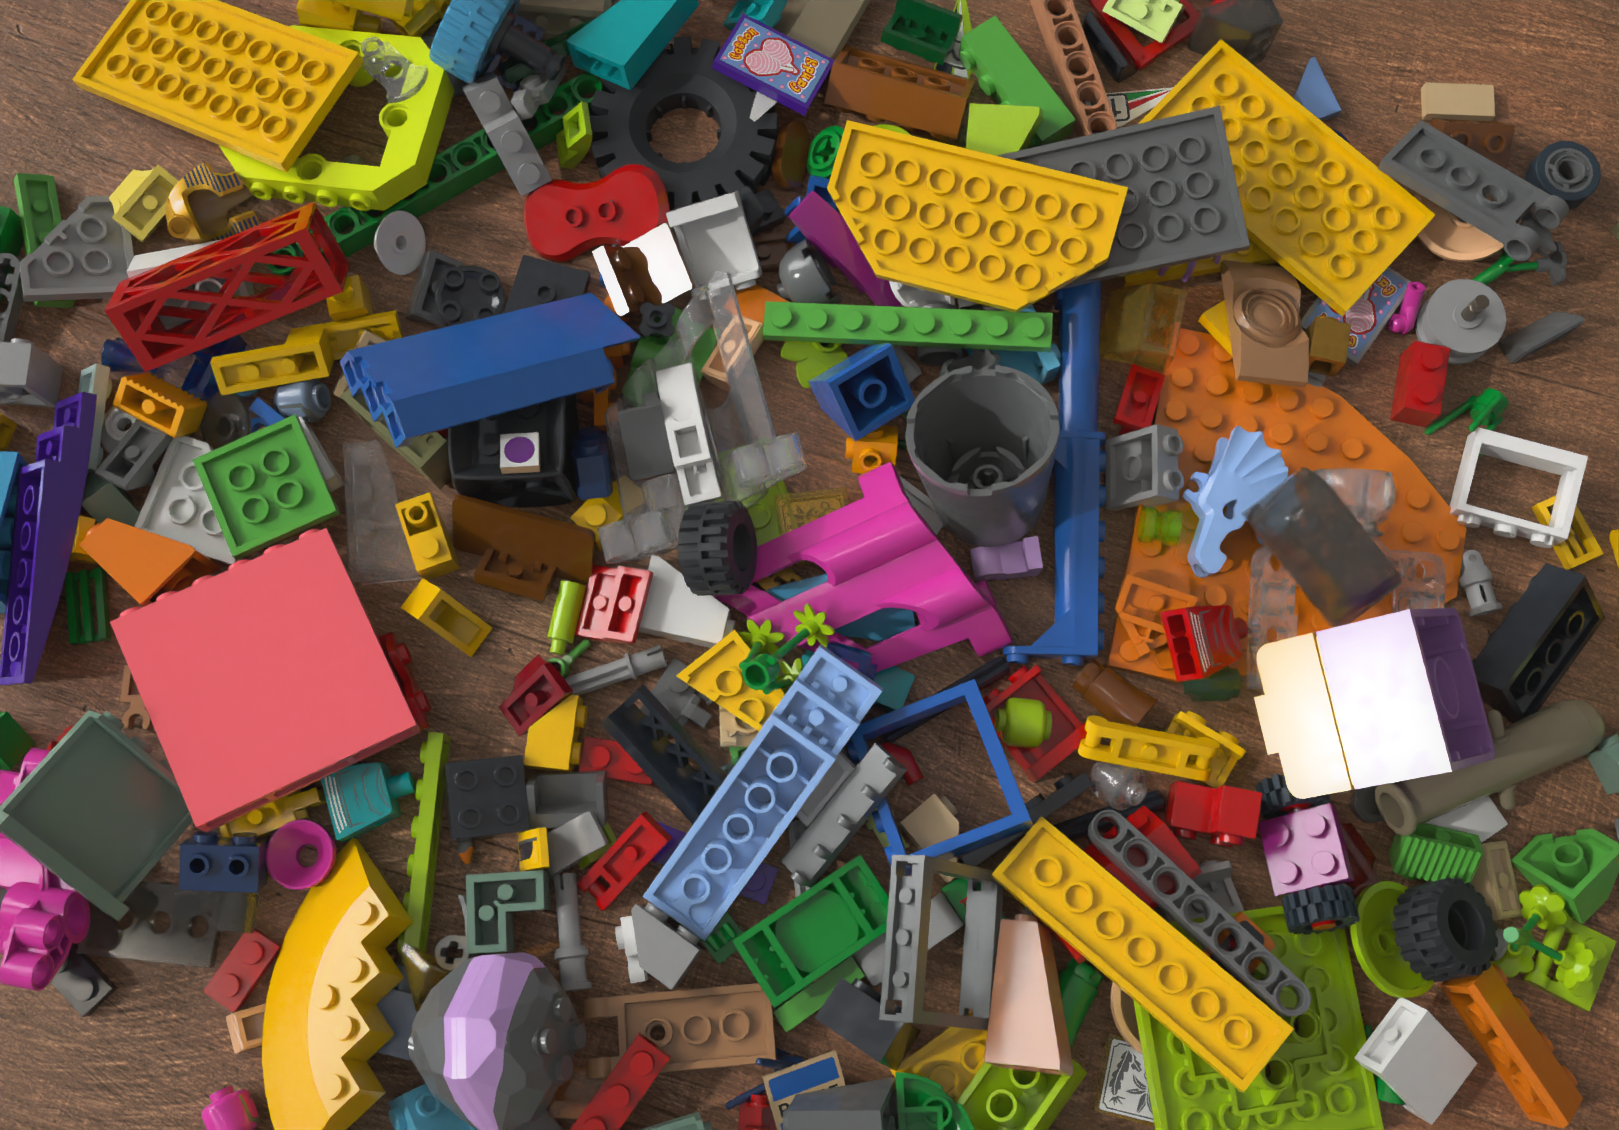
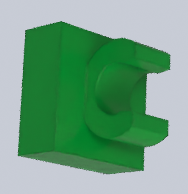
[698,911,743,964]

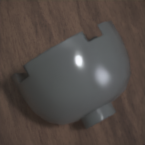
[777,239,842,304]

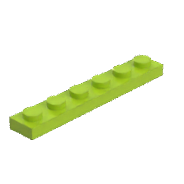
[398,732,451,964]

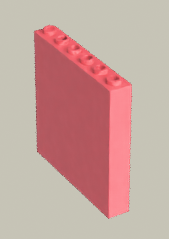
[110,528,421,833]

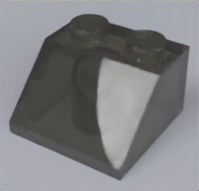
[1187,0,1283,65]

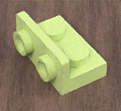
[1102,0,1185,44]

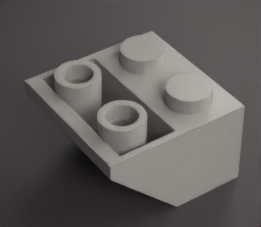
[631,902,704,990]

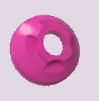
[265,820,337,890]

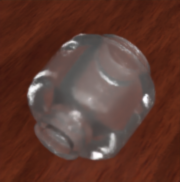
[1090,761,1147,811]

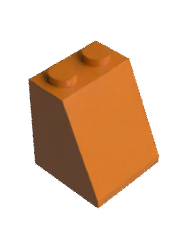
[79,518,221,607]

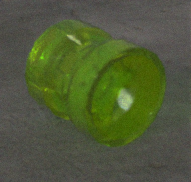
[1138,506,1182,547]

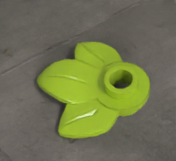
[781,341,848,389]

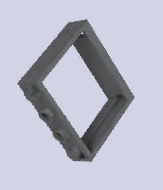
[879,855,1004,1030]

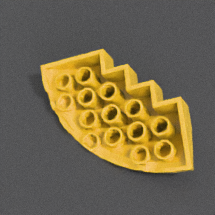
[262,838,413,1130]

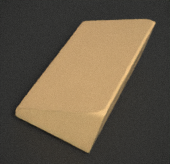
[1471,840,1522,920]

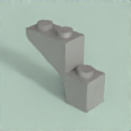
[462,72,552,196]

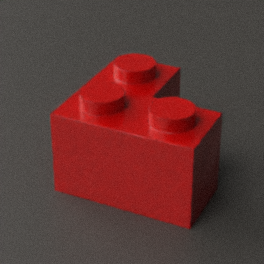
[1164,781,1262,848]

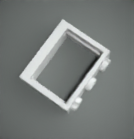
[1450,427,1588,548]

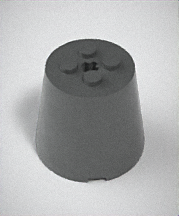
[905,365,1060,547]

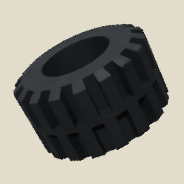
[678,501,757,596]
[1392,878,1498,982]

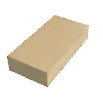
[1421,82,1495,121]

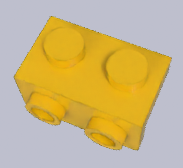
[1164,711,1246,788]

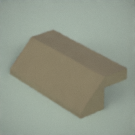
[773,0,871,60]

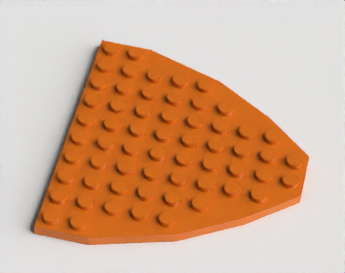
[1106,326,1467,683]

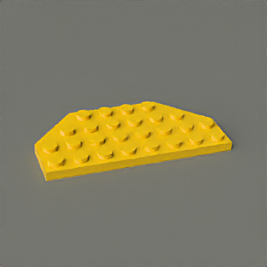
[827,120,1128,313]

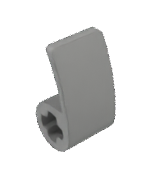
[547,811,608,877]
[435,894,476,970]

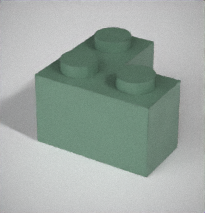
[466,870,551,954]

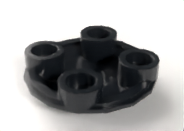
[435,265,506,326]

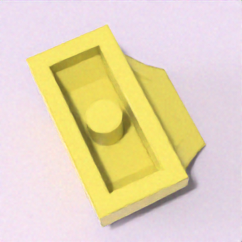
[109,165,179,243]

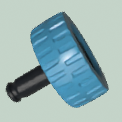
[429,0,566,83]

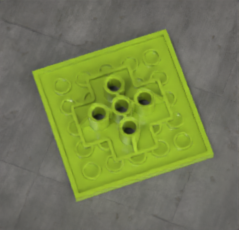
[1133,905,1384,1130]

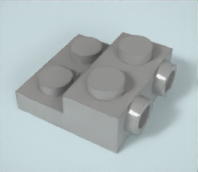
[1105,424,1184,511]

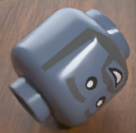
[273,378,331,423]

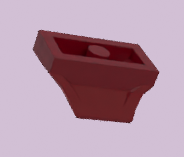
[499,654,573,736]

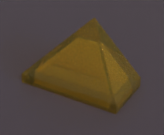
[400,943,452,1012]

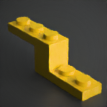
[210,310,404,396]

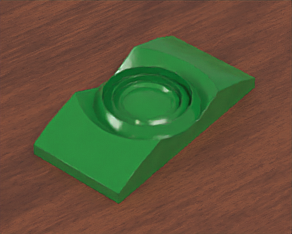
[732,855,889,1008]

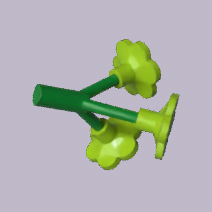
[1490,884,1597,990]

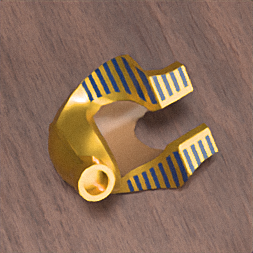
[165,163,260,244]

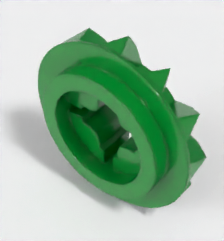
[806,126,844,179]

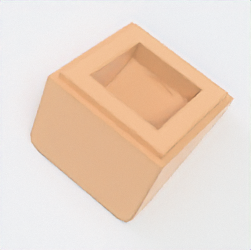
[226,1003,266,1054]

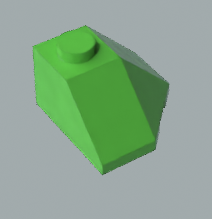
[1511,828,1619,925]

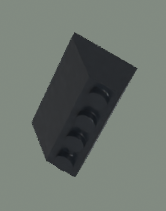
[1472,563,1605,723]

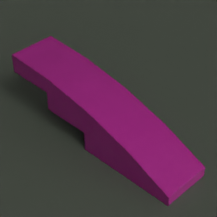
[788,191,904,307]

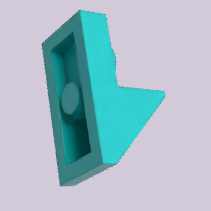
[723,0,788,31]

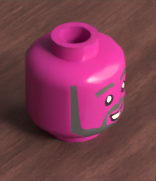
[201,1085,261,1130]

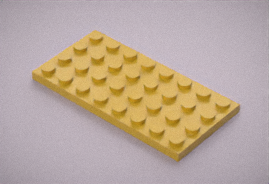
[72,0,364,172]
[1138,39,1436,316]

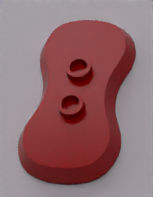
[523,164,670,262]

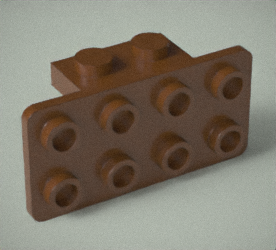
[452,494,596,602]

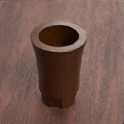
[1072,659,1158,727]

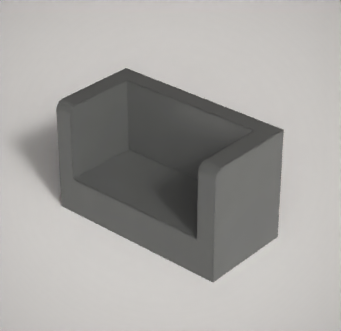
[526,771,609,829]

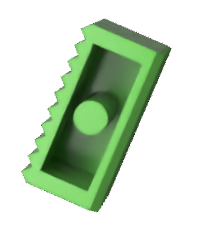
[1389,823,1484,884]

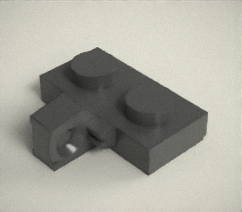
[640,658,713,738]

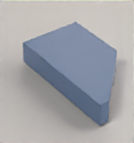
[1293,57,1342,122]

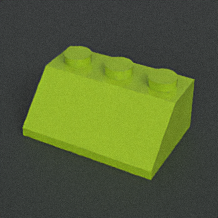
[956,1059,1087,1130]

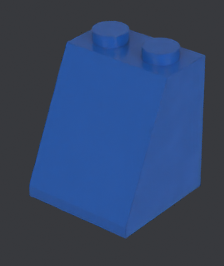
[808,343,915,442]

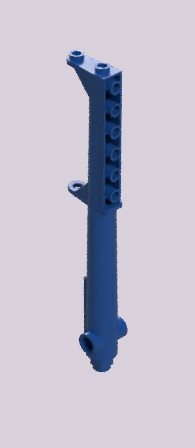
[1003,281,1106,666]

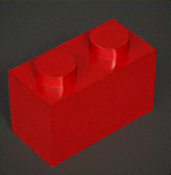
[1390,341,1450,427]

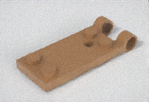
[583,983,776,1080]

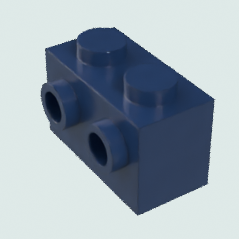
[179,831,269,893]

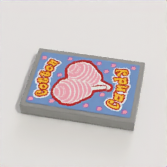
[1301,267,1411,367]

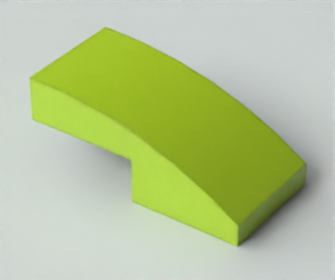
[556,101,592,169]

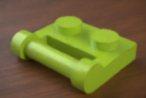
[1523,916,1617,1011]

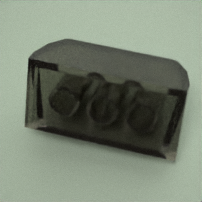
[1241,467,1402,628]

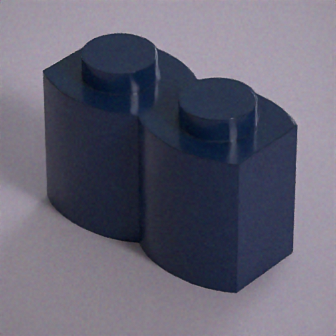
[571,427,613,500]

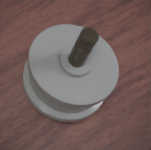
[1415,279,1506,365]

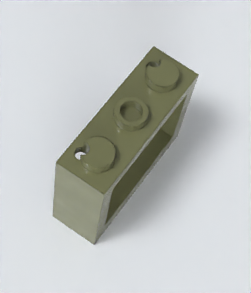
[341,388,452,490]

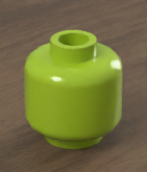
[995,697,1052,748]

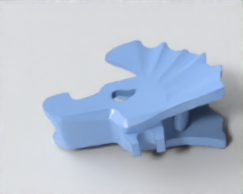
[1182,426,1299,578]

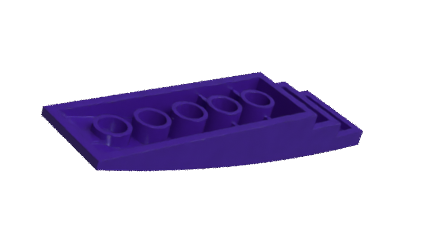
[0,392,97,686]

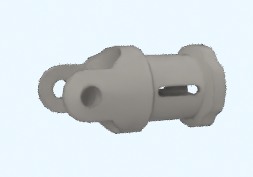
[1459,550,1503,617]

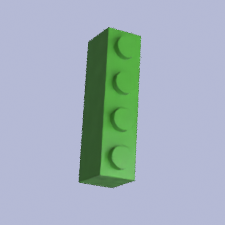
[959,16,1076,148]

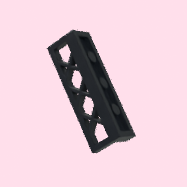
[601,684,727,824]

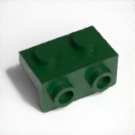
[880,0,963,65]

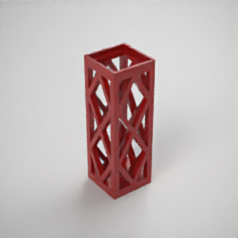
[105,202,350,372]

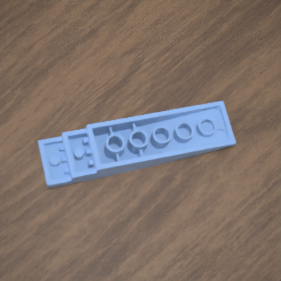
[642,644,883,941]

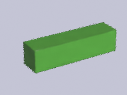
[773,956,865,1033]

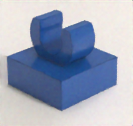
[246,398,285,433]

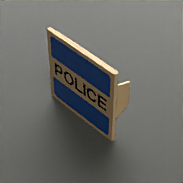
[762,1050,845,1130]

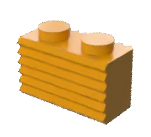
[113,372,207,438]

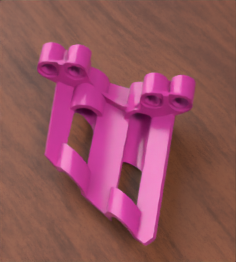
[711,461,1013,676]

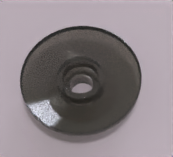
[201,391,251,450]

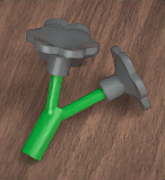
[1472,211,1567,286]

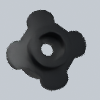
[639,302,675,338]

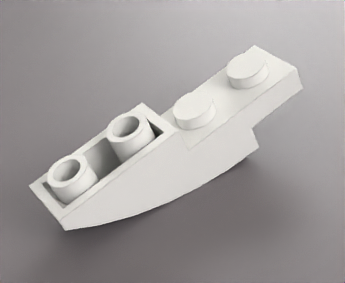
[656,363,722,508]

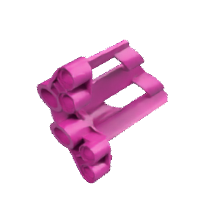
[0,748,91,991]

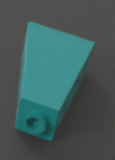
[567,0,699,90]

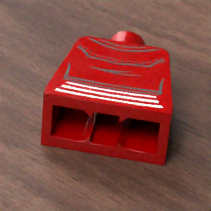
[1160,605,1248,682]

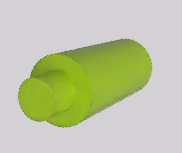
[547,581,586,656]

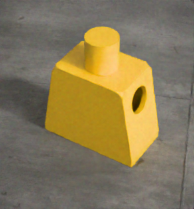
[296,0,382,33]

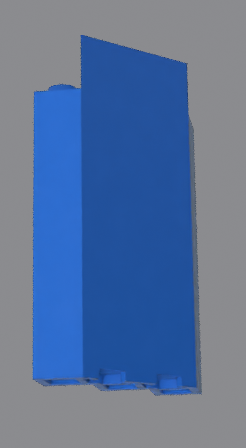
[340,293,641,448]

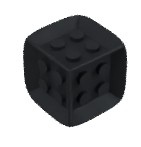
[448,394,579,508]

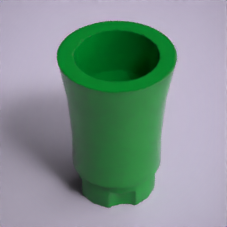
[1058,958,1104,1050]

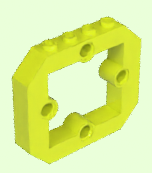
[219,25,455,211]

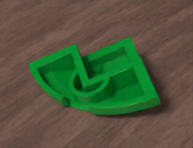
[895,1072,974,1130]

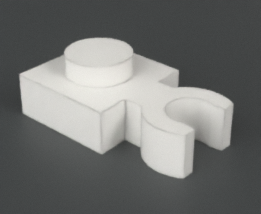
[615,916,648,984]

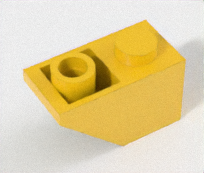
[395,492,461,580]
[524,695,588,772]

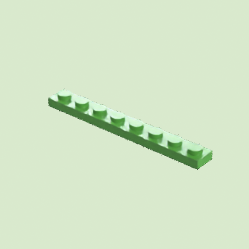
[763,301,1053,352]

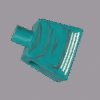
[321,762,416,842]

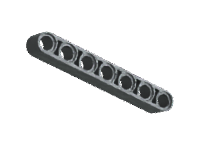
[1088,810,1311,1018]

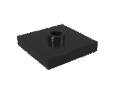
[503,255,591,314]

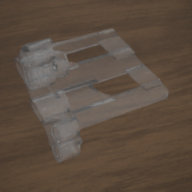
[597,271,808,563]

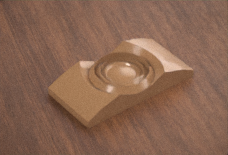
[1220,260,1309,387]

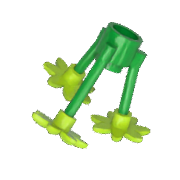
[738,603,835,695]

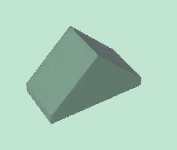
[81,472,141,527]

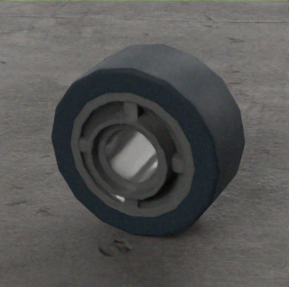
[1525,141,1601,210]

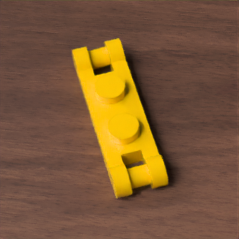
[1078,715,1220,781]

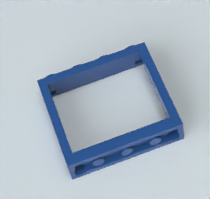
[846,679,1033,876]

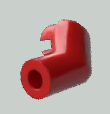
[879,742,924,786]

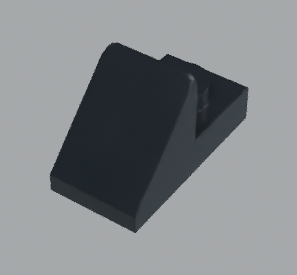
[739,186,787,236]

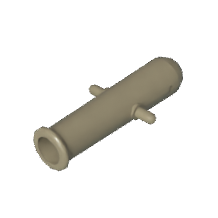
[1375,699,1605,836]

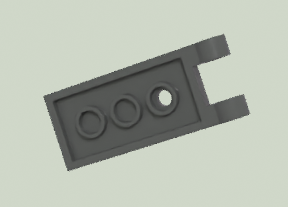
[1378,120,1569,261]

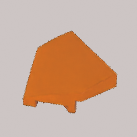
[1115,573,1198,657]

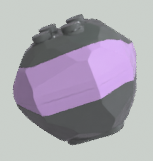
[408,952,586,1130]

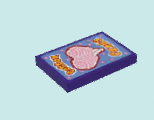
[712,14,834,116]

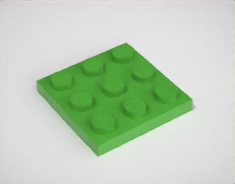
[193,414,340,560]

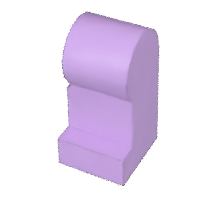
[970,536,1043,581]

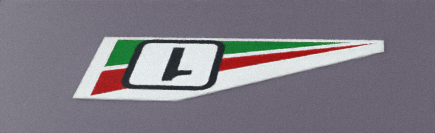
[1085,87,1174,127]

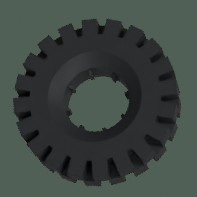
[590,36,777,211]

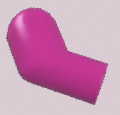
[1388,282,1426,334]

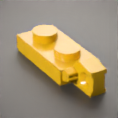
[219,787,327,838]

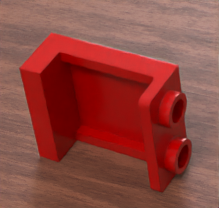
[983,664,1087,783]

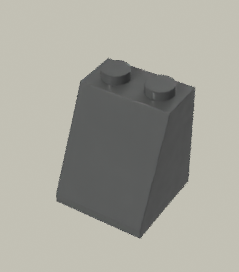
[783,1078,899,1130]

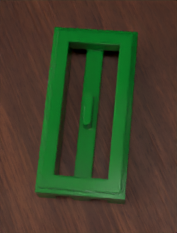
[65,567,111,646]

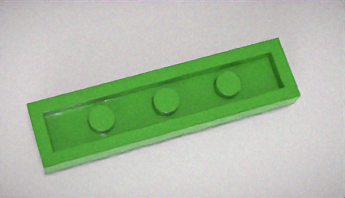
[14,173,76,308]

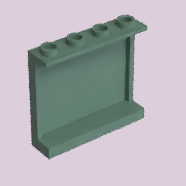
[0,710,193,921]

